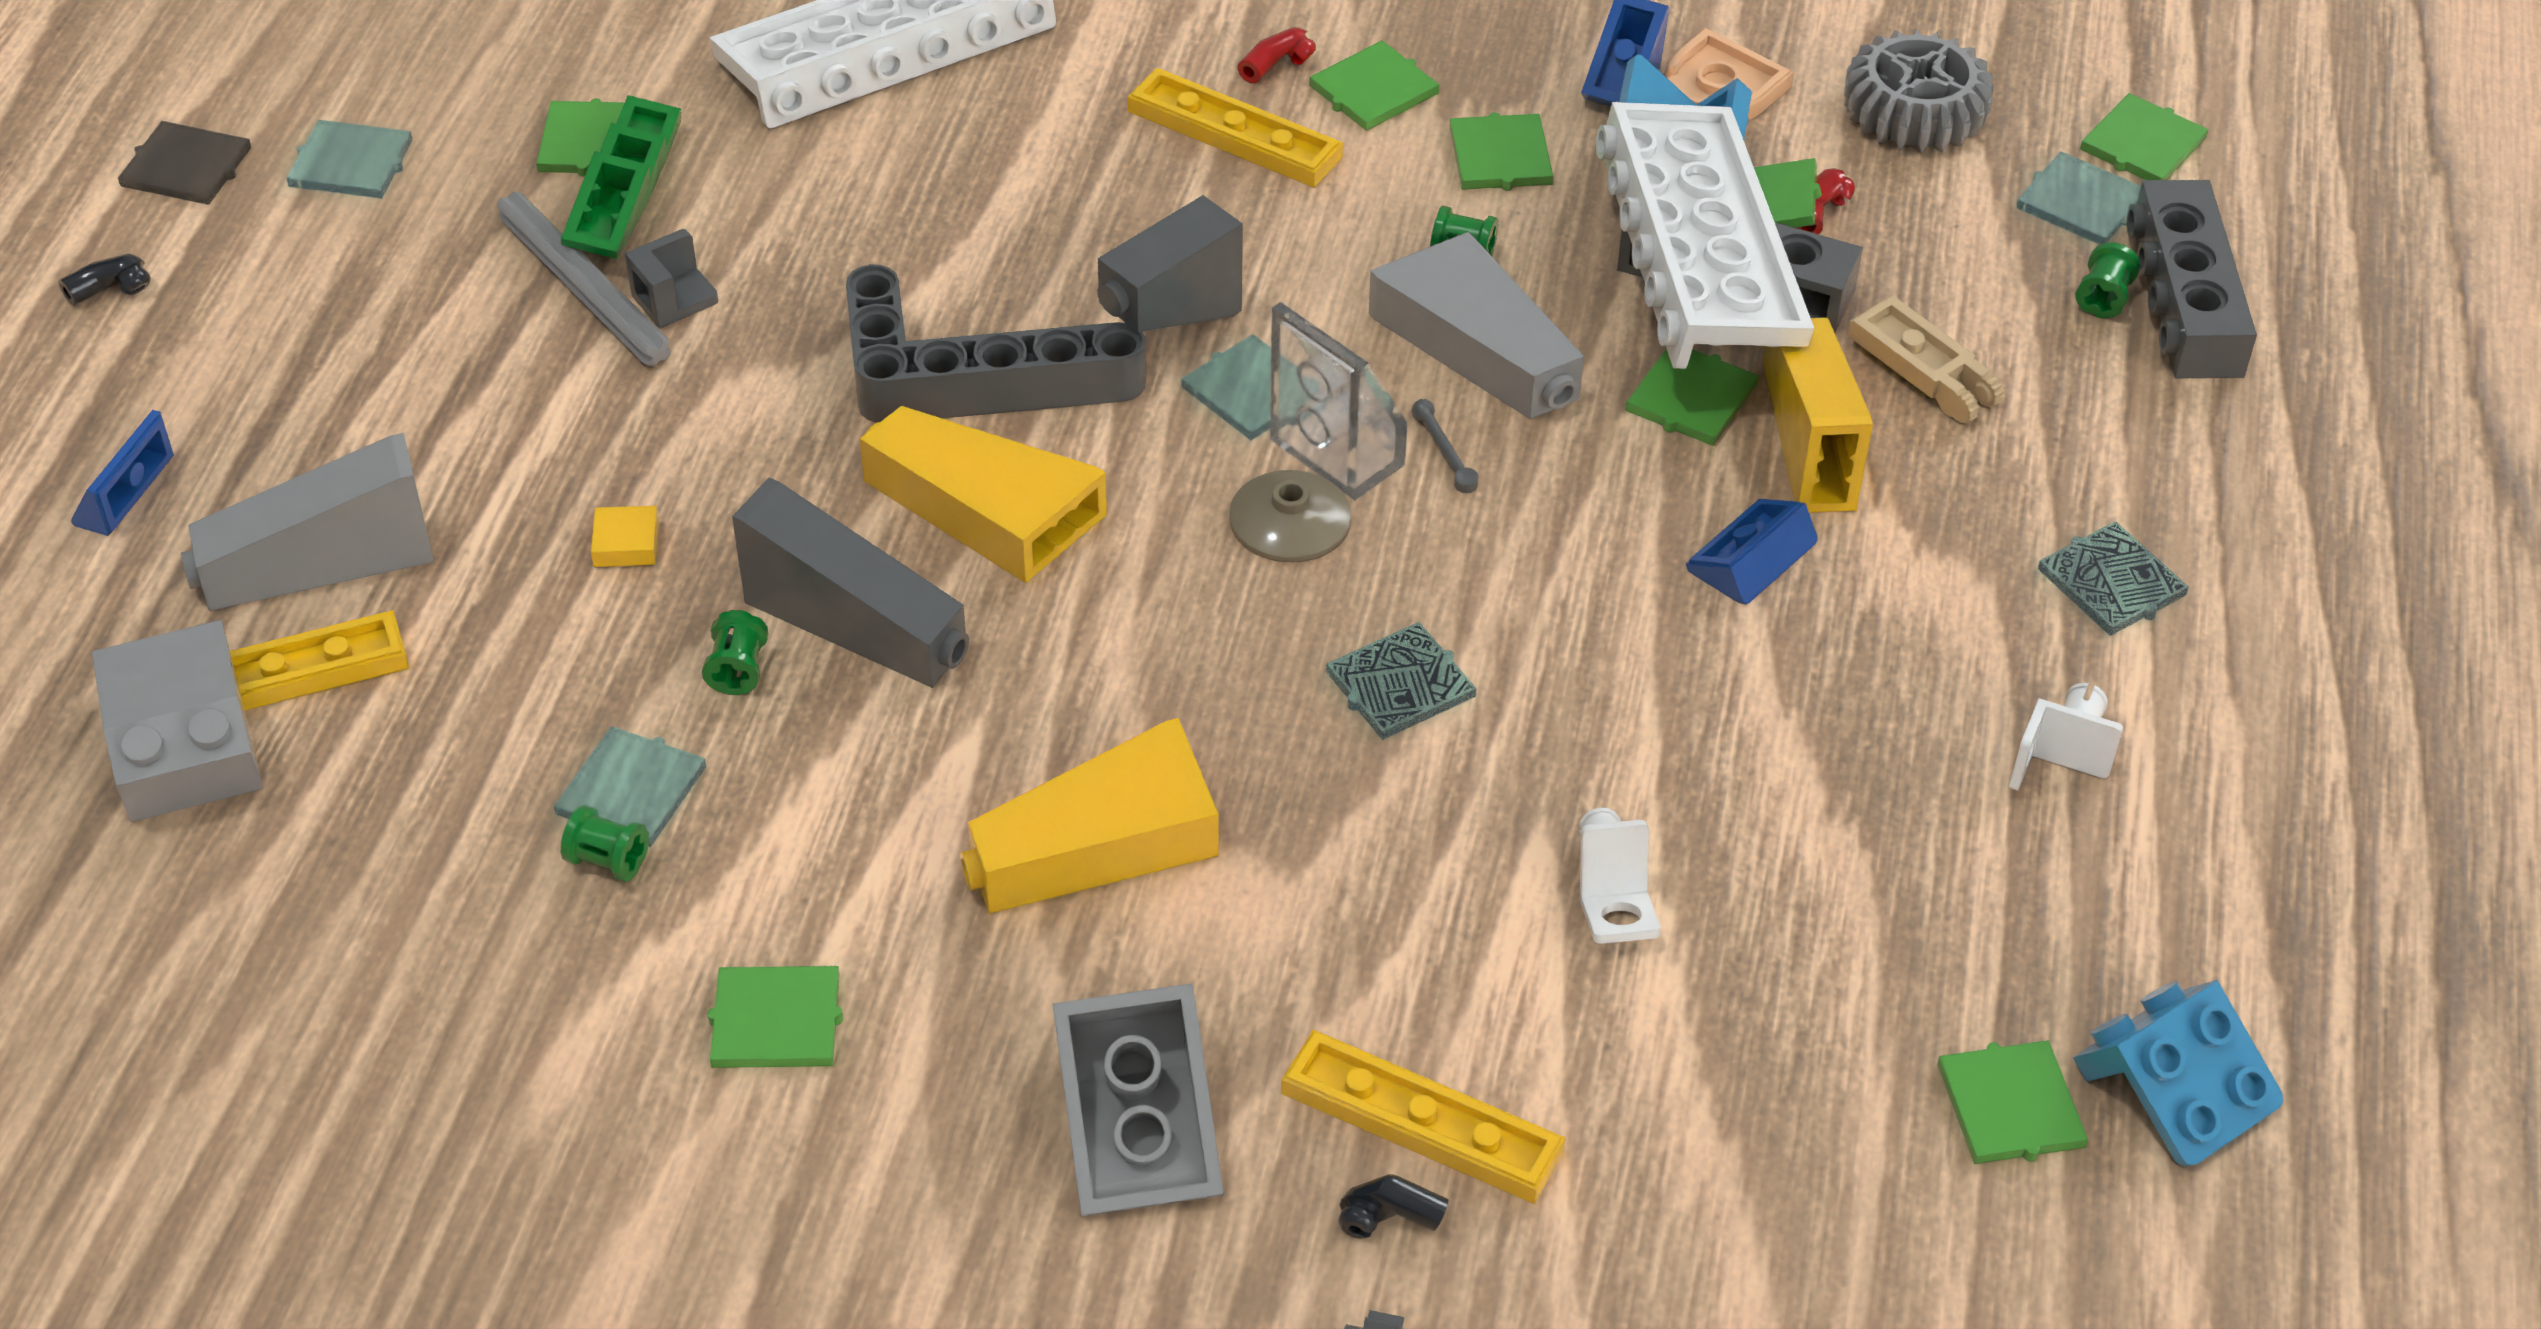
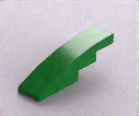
[561,95,681,259]

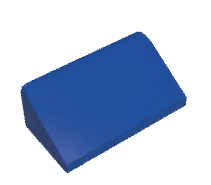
[71,409,174,536]
[1685,499,1818,604]

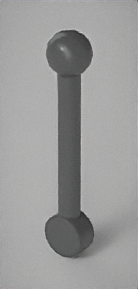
[1411,399,1479,493]

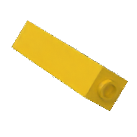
[1763,318,1873,513]
[859,406,1107,583]
[960,718,1219,914]

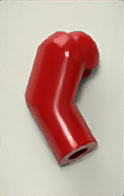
[1237,27,1316,83]
[1796,168,1855,235]

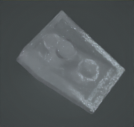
[1270,302,1407,501]

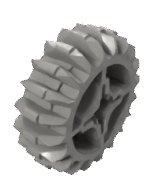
[1843,29,1994,154]

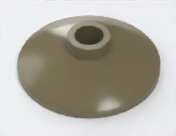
[1230,470,1351,563]

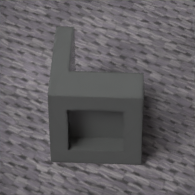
[625,229,718,329]

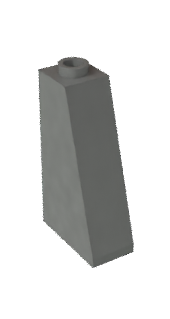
[732,477,969,688]

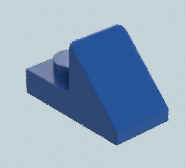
[1581,0,1670,107]

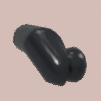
[58,253,151,306]
[1338,1174,1449,1239]

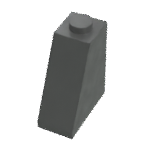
[1097,195,1243,332]

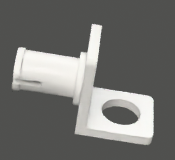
[2009,683,2123,791]
[1579,807,1660,944]

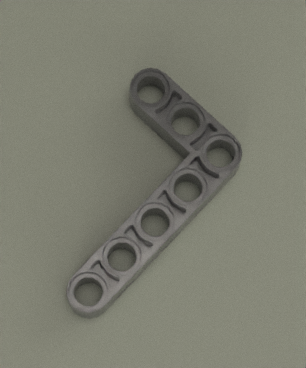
[846,264,1146,423]

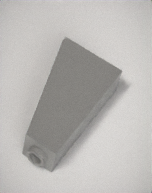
[1369,232,1584,419]
[181,433,434,611]

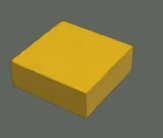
[591,505,659,567]

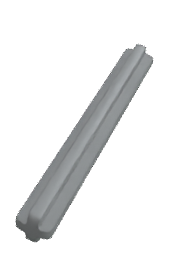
[497,191,671,366]

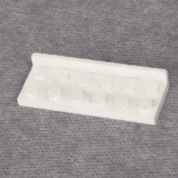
[709,0,1056,128]
[1596,102,1814,369]

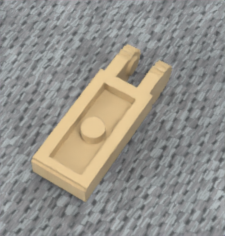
[1847,296,2005,424]

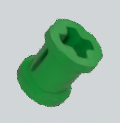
[1430,205,1499,256]
[2075,242,2141,318]
[702,610,769,695]
[560,805,649,882]

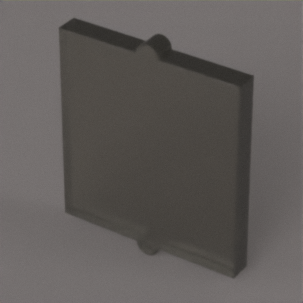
[118,121,252,205]

